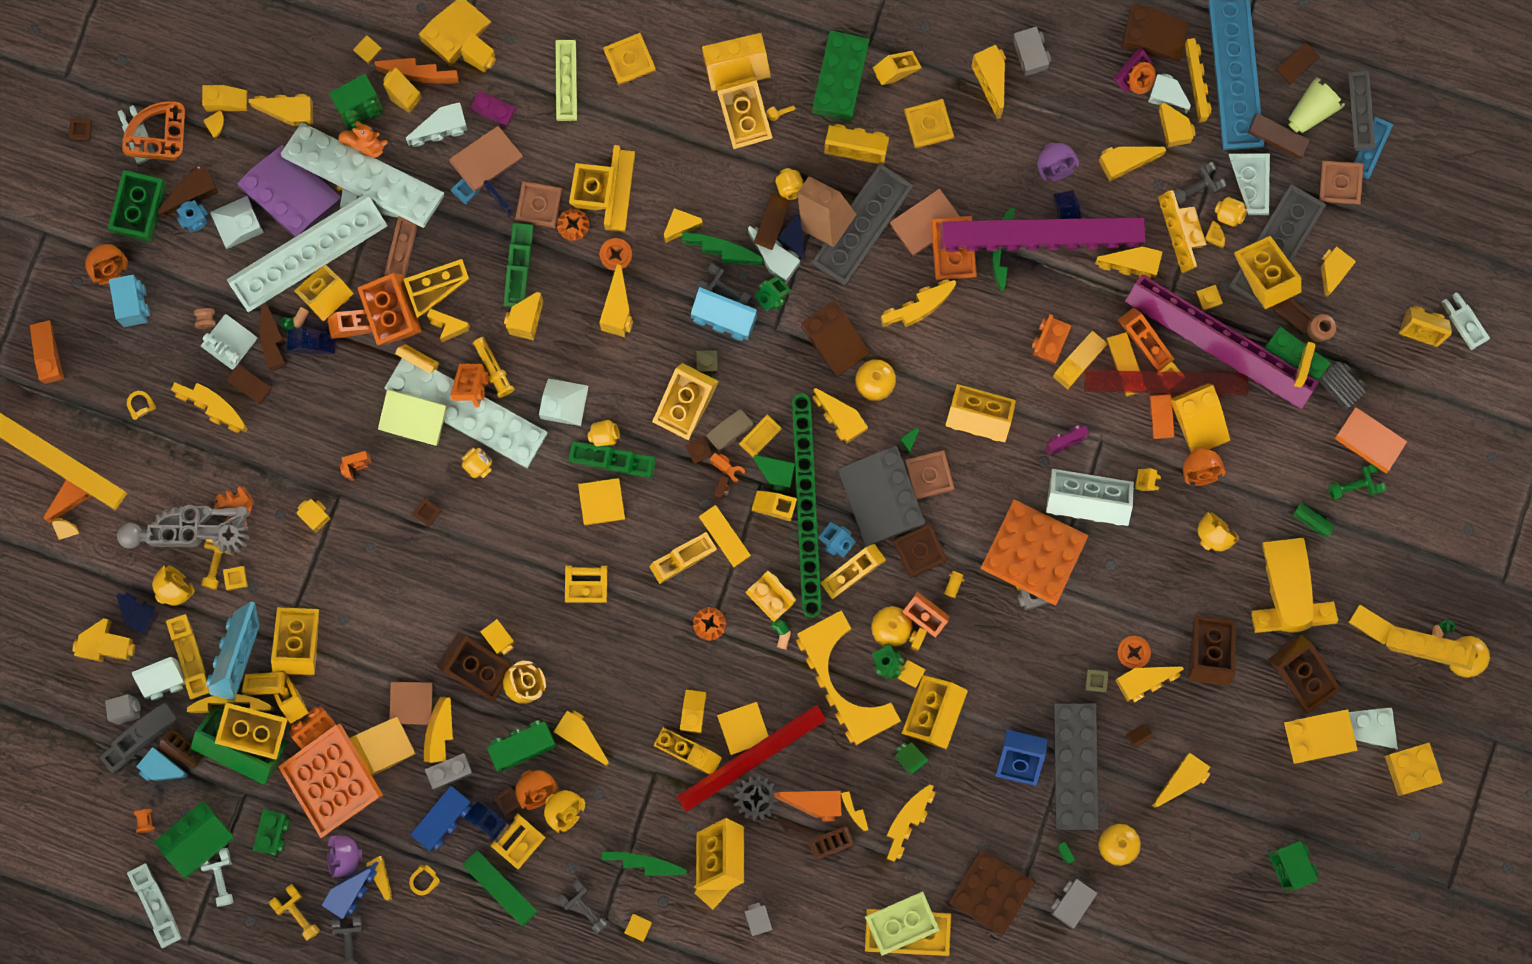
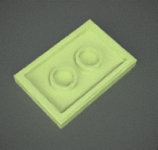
[378,389,448,446]
[865,892,940,956]

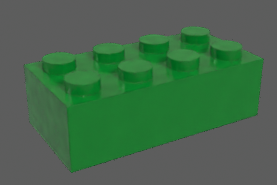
[812,30,870,122]

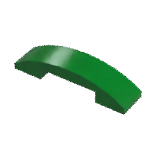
[992,207,1015,292]

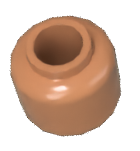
[1307,314,1336,343]

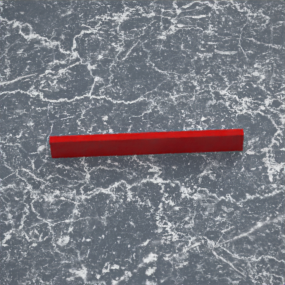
[677,705,826,812]

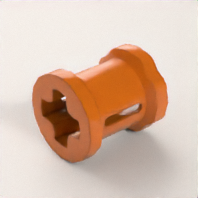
[134,809,155,833]

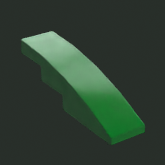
[504,222,534,307]
[682,232,763,266]
[568,441,656,478]
[462,850,538,927]
[602,852,687,876]

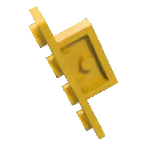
[1158,190,1207,273]

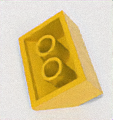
[702,33,771,91]
[824,124,889,165]
[945,384,1016,442]
[902,675,968,749]
[214,703,288,760]
[696,818,744,890]

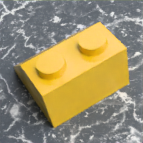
[569,163,615,211]
[294,265,353,321]
[504,292,544,340]

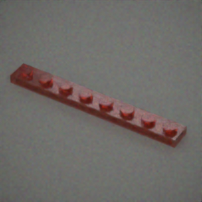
[1084,370,1248,395]

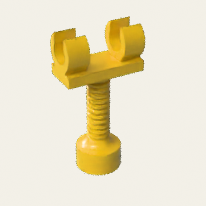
[201,537,234,590]
[268,884,320,941]

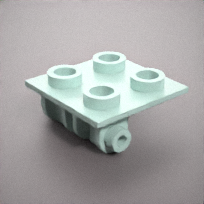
[201,314,258,370]

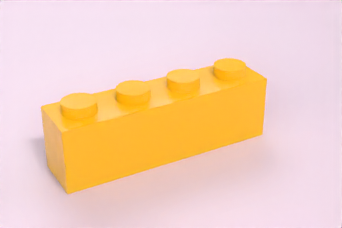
[1386,625,1477,670]

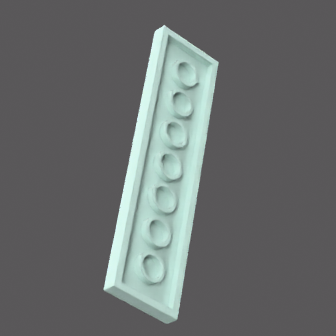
[281,122,444,228]
[227,193,387,312]
[384,358,548,469]

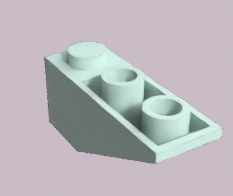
[406,102,468,147]
[748,226,800,284]

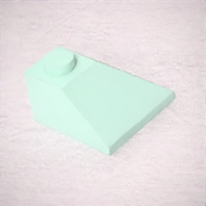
[210,196,264,249]
[539,379,589,426]

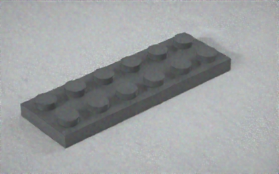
[811,164,914,286]
[1228,184,1326,309]
[1054,704,1098,830]

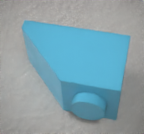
[136,747,188,781]

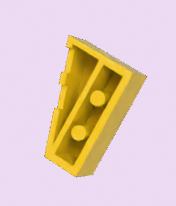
[404,259,470,319]

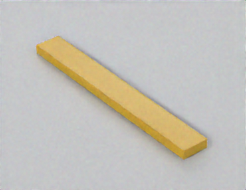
[0,413,128,510]

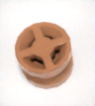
[194,308,216,329]

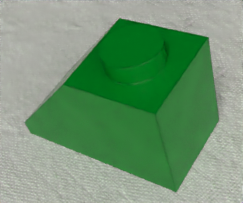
[754,455,795,492]
[894,742,928,776]

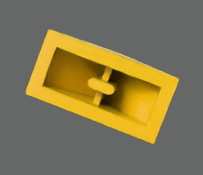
[664,208,703,243]

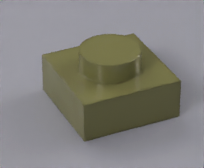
[696,350,718,373]
[1085,669,1108,693]

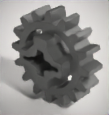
[734,775,779,821]

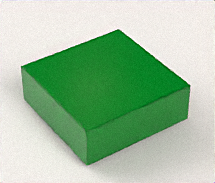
[1056,842,1075,864]

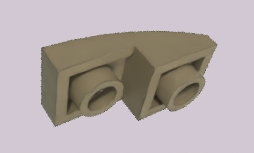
[706,409,753,451]

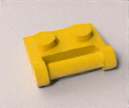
[565,565,608,603]
[490,813,546,870]

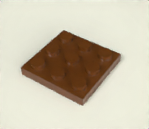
[948,849,1035,937]

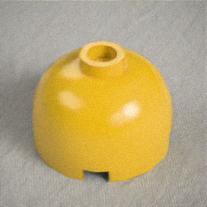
[855,359,896,401]
[1197,511,1239,551]
[152,565,195,606]
[871,606,913,648]
[1449,636,1490,678]
[503,661,546,704]
[544,790,585,833]
[1098,823,1141,866]

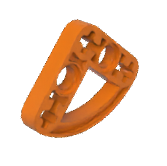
[122,102,185,161]

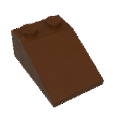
[1121,3,1189,62]
[801,300,870,377]
[1188,615,1236,686]
[436,632,512,702]
[1268,635,1341,714]

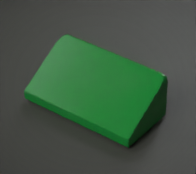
[1293,503,1334,538]

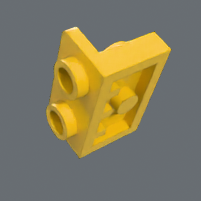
[745,571,796,622]

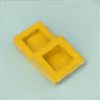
[841,791,868,831]

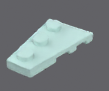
[1229,154,1270,215]
[1349,708,1398,750]

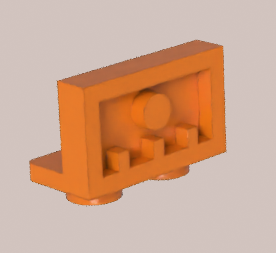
[1031,314,1072,364]
[450,364,489,408]
[339,451,372,482]
[289,705,337,749]

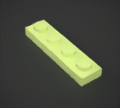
[556,40,577,121]

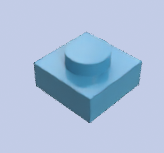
[451,178,480,205]

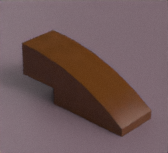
[260,303,287,372]

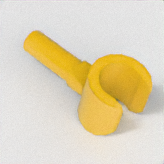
[766,105,795,121]

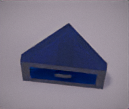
[1053,190,1081,219]
[778,215,805,260]

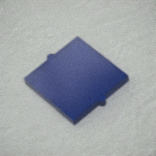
[483,180,512,216]

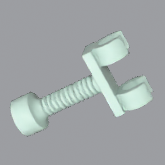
[201,848,234,907]

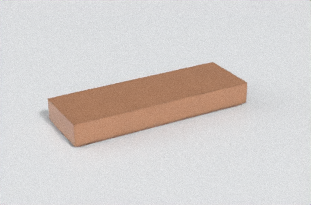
[384,216,418,279]

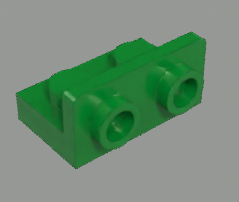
[253,809,290,856]

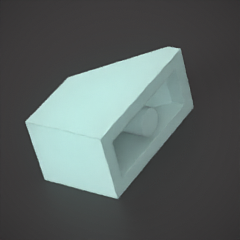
[1148,74,1191,114]

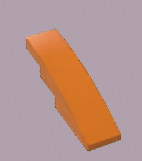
[375,58,459,84]

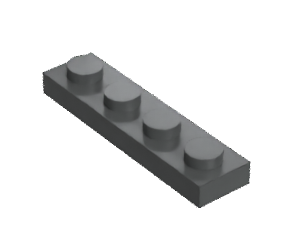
[1349,70,1375,151]

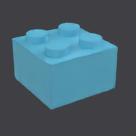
[109,275,150,327]

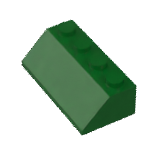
[190,707,288,785]

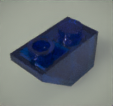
[287,327,336,354]
[117,592,159,636]
[464,801,510,843]

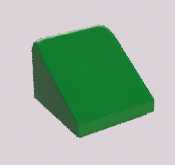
[900,428,919,454]

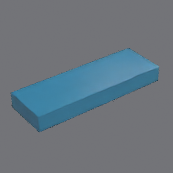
[1353,116,1393,180]

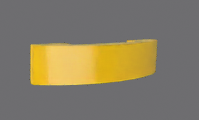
[166,614,210,699]
[187,694,274,713]

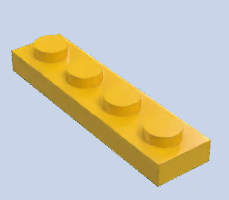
[1185,38,1211,123]

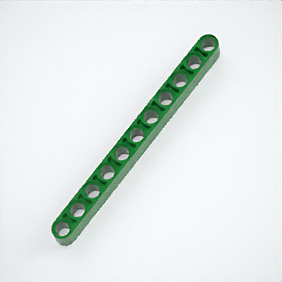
[792,393,821,619]

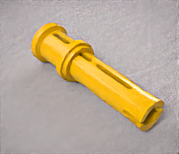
[473,337,515,398]

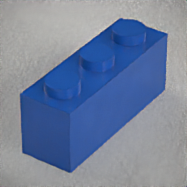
[410,786,472,852]

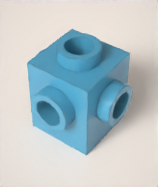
[176,200,208,233]
[818,522,856,558]

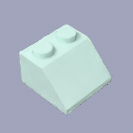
[132,657,185,701]

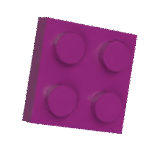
[1045,425,1089,457]

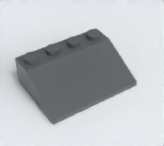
[838,446,925,547]

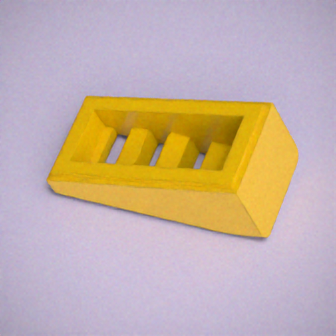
[366,856,392,901]

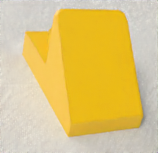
[427,309,470,342]

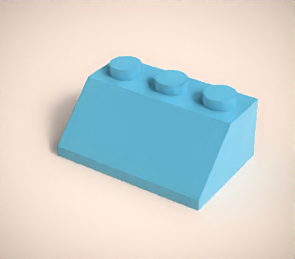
[691,287,757,341]

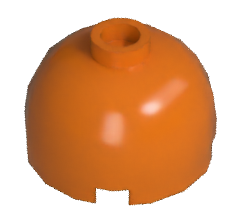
[85,244,128,285]
[1183,448,1226,486]
[515,770,558,810]

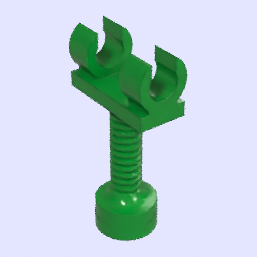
[1328,464,1387,500]

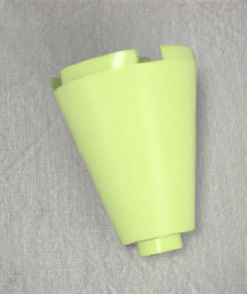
[1288,77,1345,133]

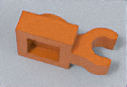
[710,453,745,483]

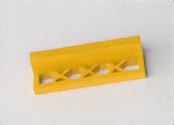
[604,145,635,232]

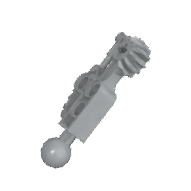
[116,505,249,555]

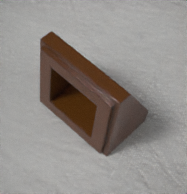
[1126,725,1154,748]

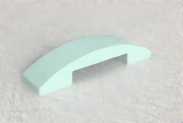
[127,863,181,949]

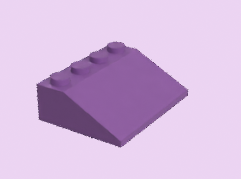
[237,145,341,238]

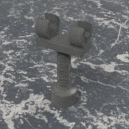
[1173,161,1227,206]
[696,263,752,306]
[556,879,609,935]
[332,915,363,964]

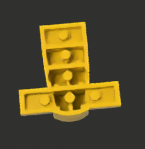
[1251,538,1338,633]

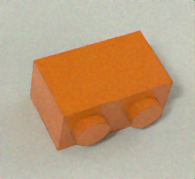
[903,591,950,638]

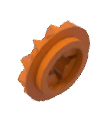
[1127,62,1156,94]
[557,208,590,241]
[599,238,632,270]
[693,607,726,641]
[1117,636,1151,669]

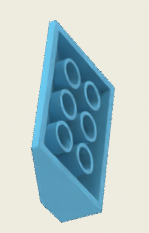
[206,602,260,701]

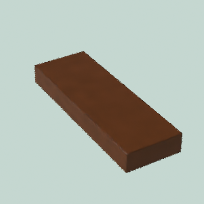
[1247,113,1309,159]
[753,193,791,250]

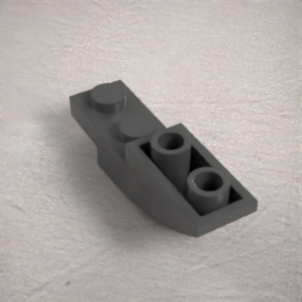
[100,703,179,773]

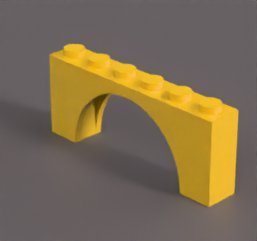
[795,610,901,746]

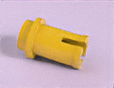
[943,571,964,599]

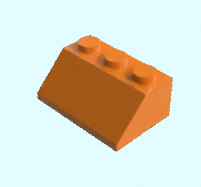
[357,273,422,346]

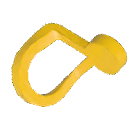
[127,391,156,420]
[409,865,440,895]

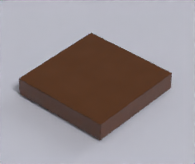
[892,523,948,578]

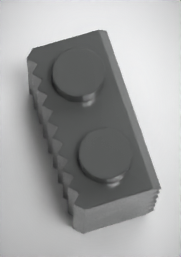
[1318,361,1367,410]

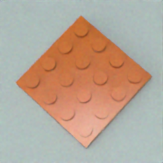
[980,499,1089,606]
[278,724,383,838]

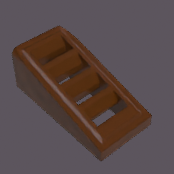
[158,728,204,769]
[808,825,855,861]

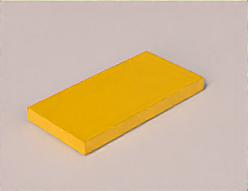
[865,909,951,956]

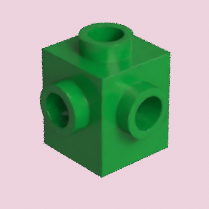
[754,276,791,311]
[872,644,905,679]

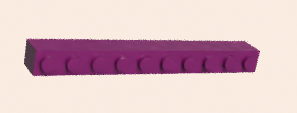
[939,218,1145,252]
[1125,275,1318,409]

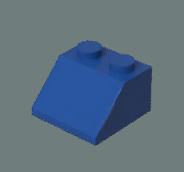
[996,730,1048,786]

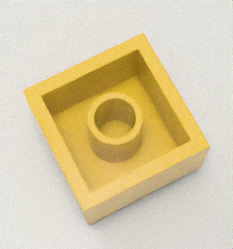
[1385,742,1443,796]

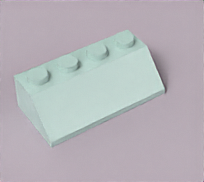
[1046,469,1134,526]

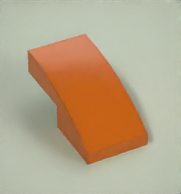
[1150,394,1174,439]

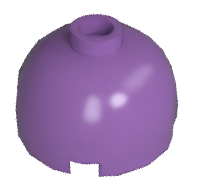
[1037,143,1079,181]
[327,835,362,878]

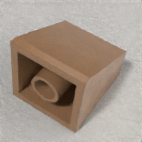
[798,176,857,247]

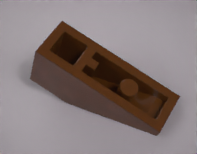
[158,166,218,218]

